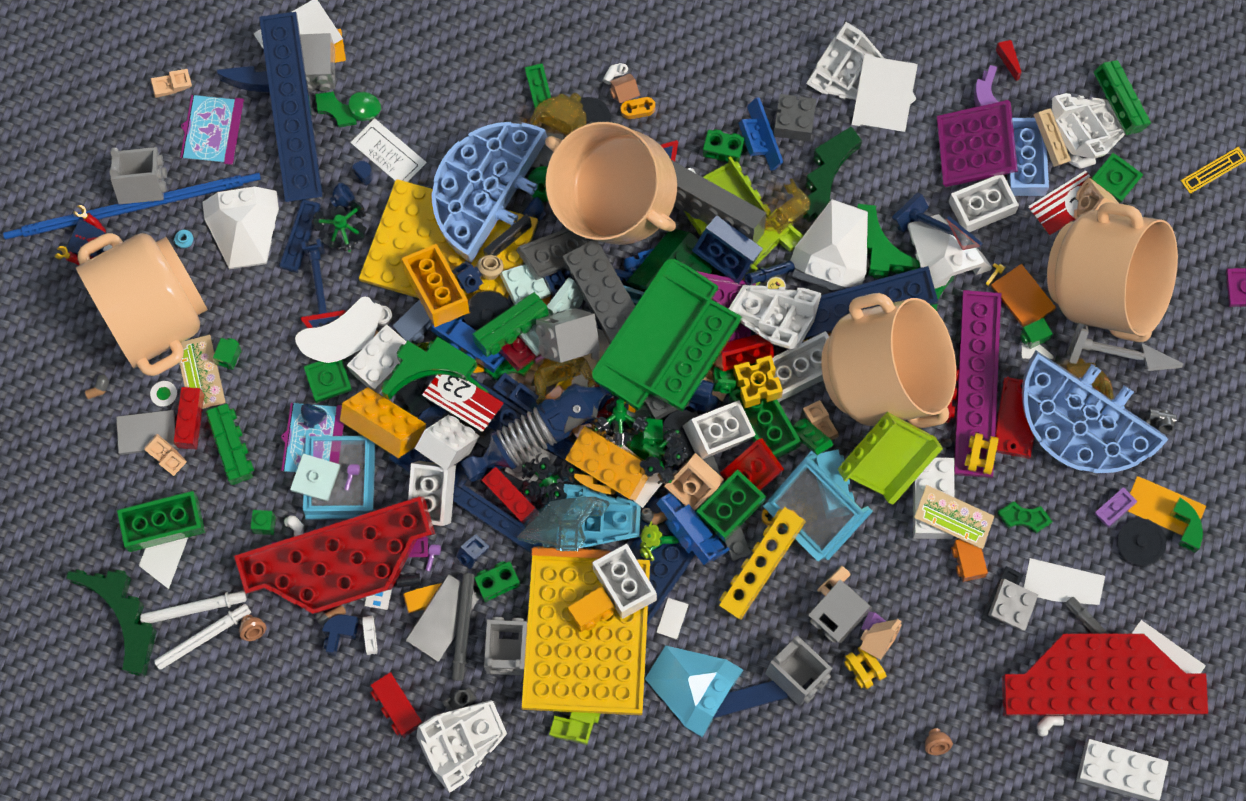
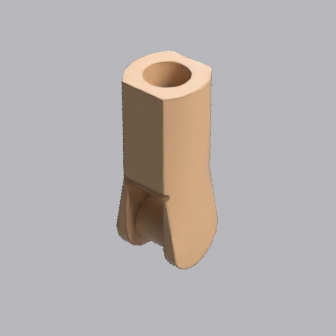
[817,566,851,596]

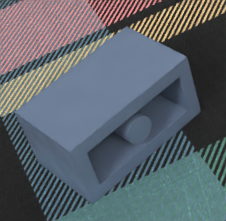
[393,300,433,343]

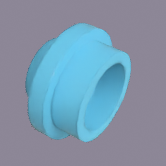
[174,230,194,248]

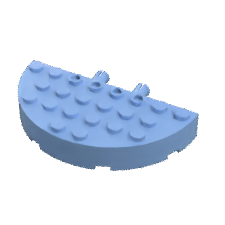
[432,122,547,263]
[1022,350,1168,473]

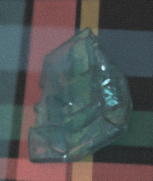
[517,496,610,551]

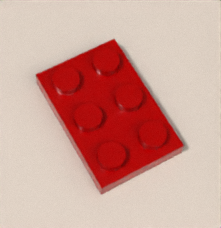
[720,438,784,490]

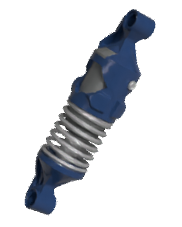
[461,383,615,482]

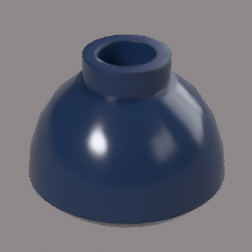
[330,183,355,207]
[522,197,546,222]
[301,404,327,428]

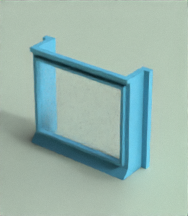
[303,436,377,520]
[763,451,873,561]

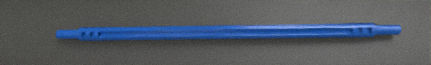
[3,173,261,240]

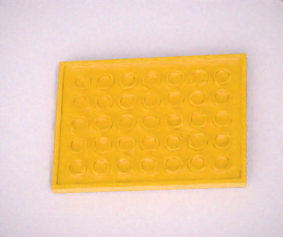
[359,179,538,300]
[522,555,650,715]

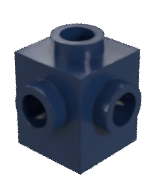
[451,261,483,294]

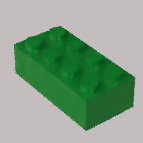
[729,380,801,459]
[117,491,205,552]

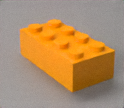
[401,244,470,327]
[340,387,426,458]
[565,426,649,500]

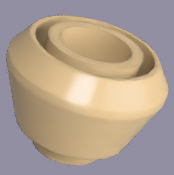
[477,255,504,280]

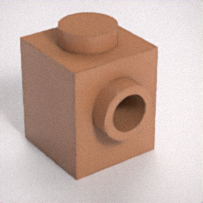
[609,74,640,103]

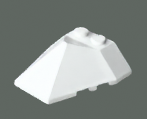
[806,22,885,100]
[1052,93,1125,159]
[203,187,279,270]
[790,199,868,287]
[908,214,992,288]
[729,285,821,349]
[417,700,507,793]

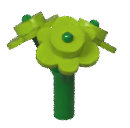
[640,521,679,561]

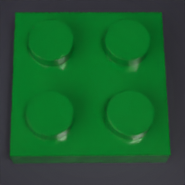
[1092,153,1143,204]
[304,360,352,403]

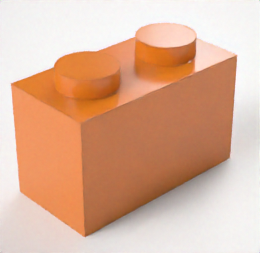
[951,539,988,582]

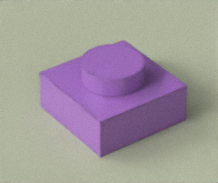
[861,611,886,631]

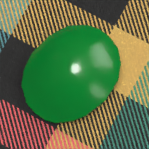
[348,92,381,121]

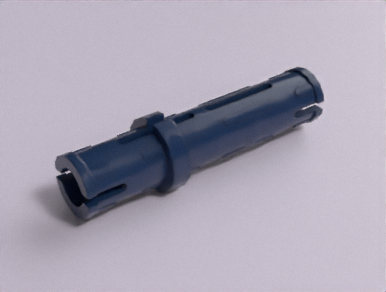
[745,260,795,286]

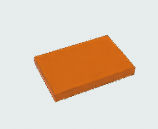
[991,264,1056,327]

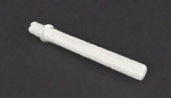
[140,591,247,624]
[154,604,251,670]

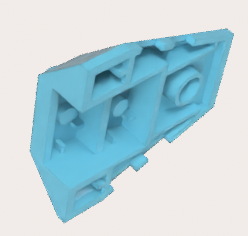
[559,484,641,548]
[645,646,743,737]

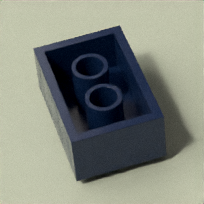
[692,215,763,284]

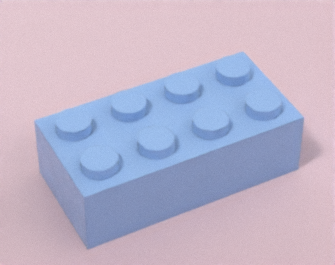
[1007,118,1049,196]

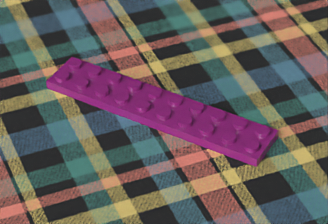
[954,290,1001,478]

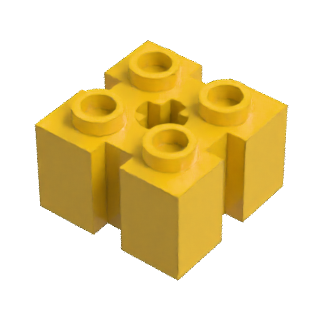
[733,356,783,408]

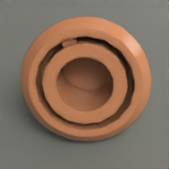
[239,615,266,641]
[925,728,953,755]

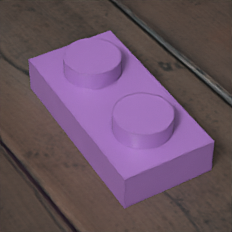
[1095,487,1137,528]

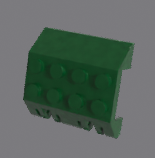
[626,229,725,292]

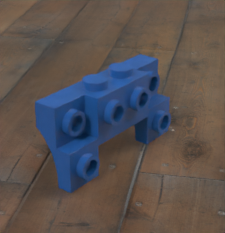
[431,315,506,373]
[656,493,730,565]

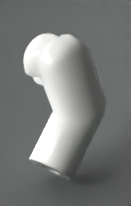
[602,63,628,85]
[1069,153,1096,169]
[284,515,304,537]
[1037,716,1064,736]

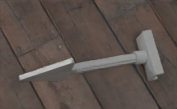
[1067,323,1183,371]

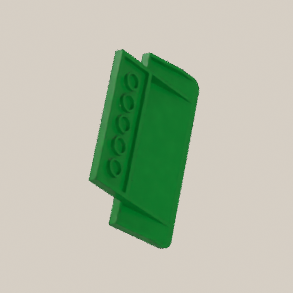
[592,259,742,412]

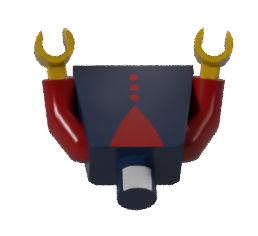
[55,205,112,265]

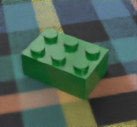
[696,469,766,542]

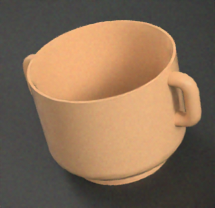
[545,122,677,245]
[1047,202,1178,342]
[76,233,208,376]
[821,293,956,428]

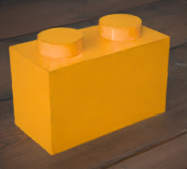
[568,587,615,632]

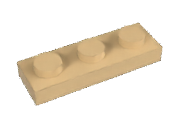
[1033,108,1071,167]

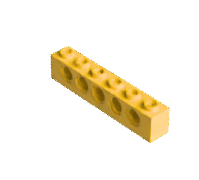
[719,507,806,619]

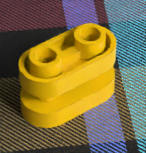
[965,433,998,475]
[844,646,887,690]

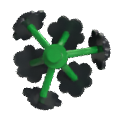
[312,199,367,252]

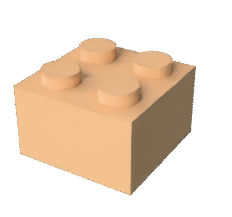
[664,453,724,511]

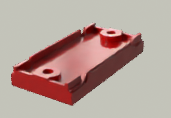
[995,377,1035,459]

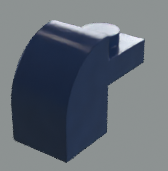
[322,615,359,656]

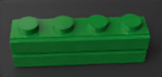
[1093,60,1151,135]
[472,292,549,357]
[206,404,255,485]

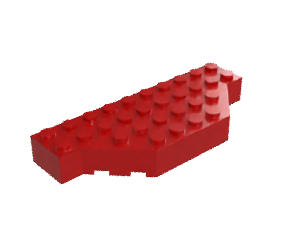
[234,496,435,614]
[1002,634,1208,716]

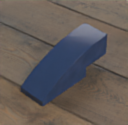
[217,66,270,92]
[493,373,544,413]

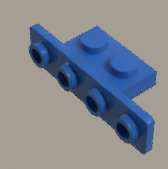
[738,98,783,171]

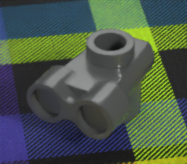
[1143,409,1177,433]
[443,687,477,711]

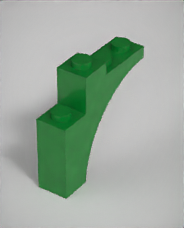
[857,204,921,279]
[381,337,477,400]

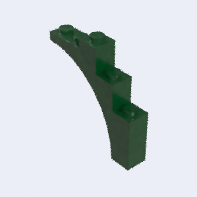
[798,126,862,223]
[66,569,157,677]

